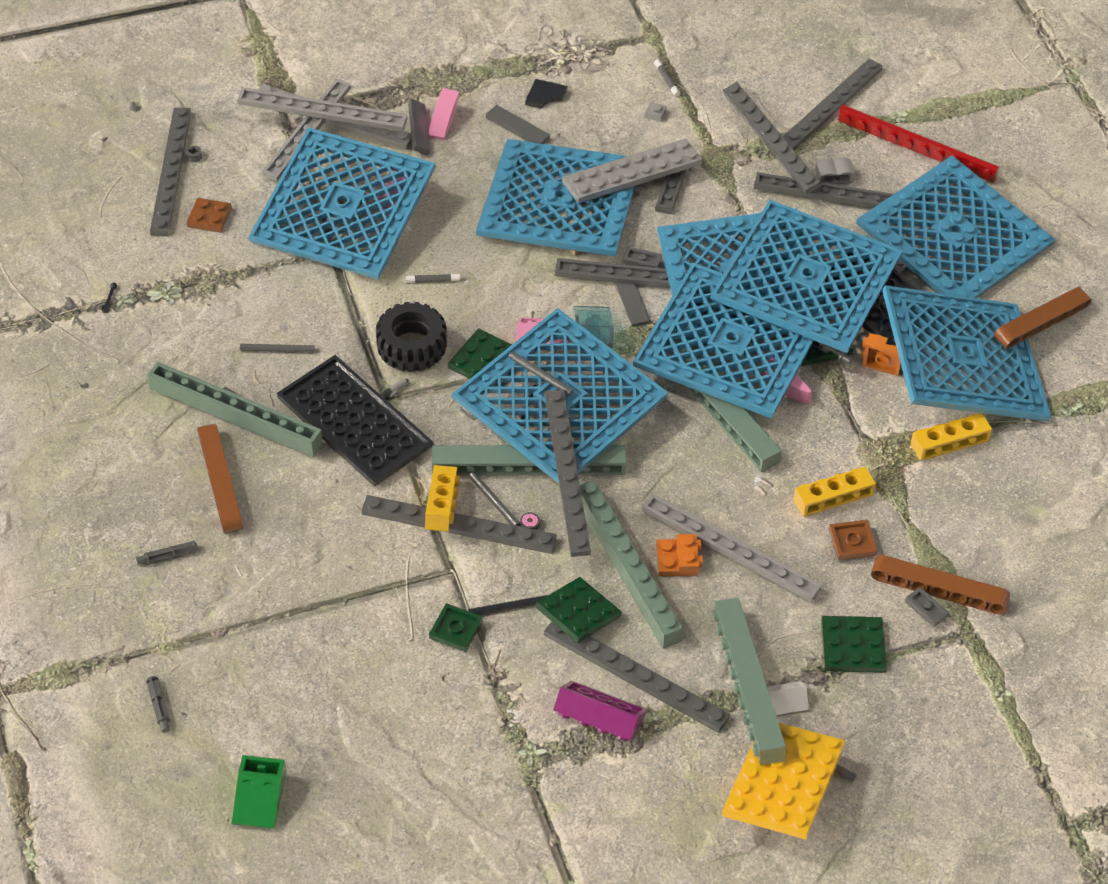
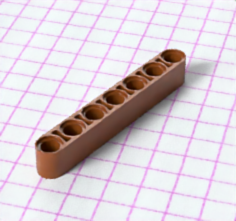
[994,286,1092,349]
[197,423,243,533]
[871,555,1010,615]

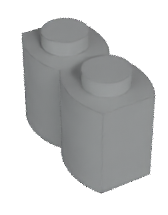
[815,158,855,185]

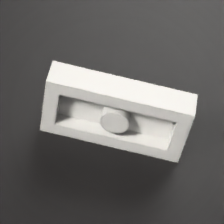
[767,681,809,715]

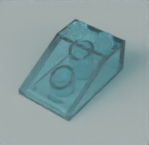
[573,306,614,348]

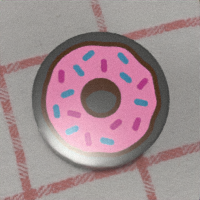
[520,512,540,530]

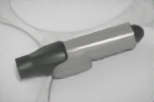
[380,378,409,399]

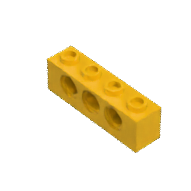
[911,413,992,461]
[425,465,460,532]
[793,466,876,517]

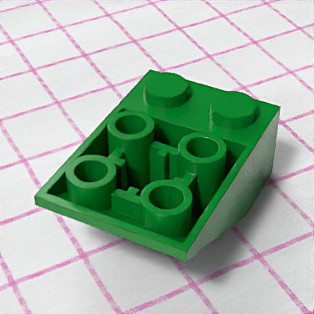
[231,755,287,829]

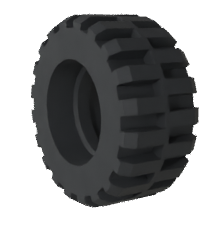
[376,302,447,372]

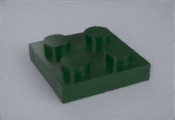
[429,603,483,652]

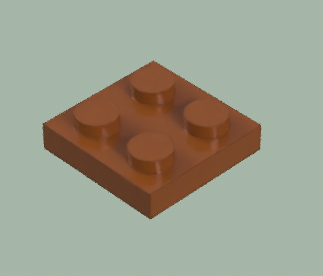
[187,197,232,233]
[829,519,878,561]

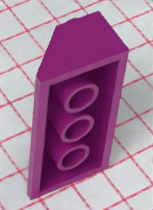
[553,680,648,741]

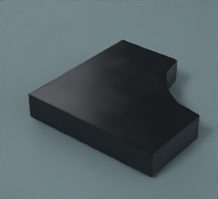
[525,79,567,108]

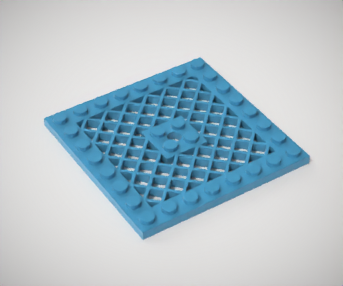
[248,127,436,280]
[476,139,636,257]
[856,156,1055,298]
[711,199,903,353]
[657,208,823,345]
[633,263,828,419]
[882,285,1051,421]
[452,308,668,483]

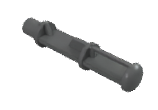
[812,340,853,365]
[136,540,198,565]
[146,676,170,733]

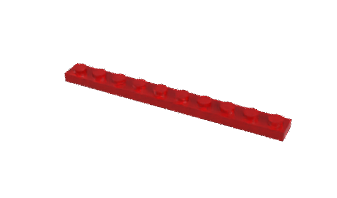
[838,105,999,183]

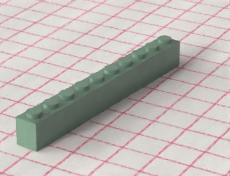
[660,331,781,472]
[147,362,323,457]
[432,444,626,476]
[580,480,682,649]
[712,598,786,765]

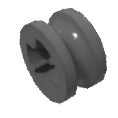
[186,146,202,162]

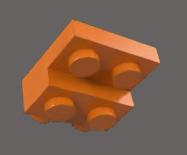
[860,333,901,376]
[656,534,703,576]

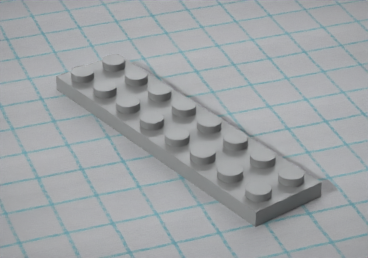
[562,138,702,203]

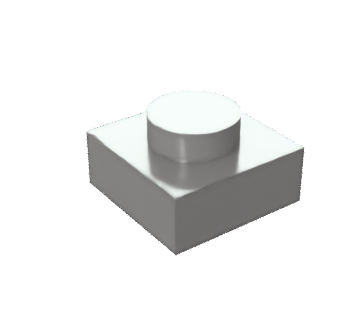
[645,102,667,122]

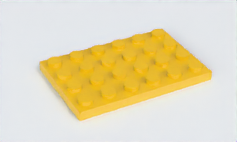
[722,722,845,839]

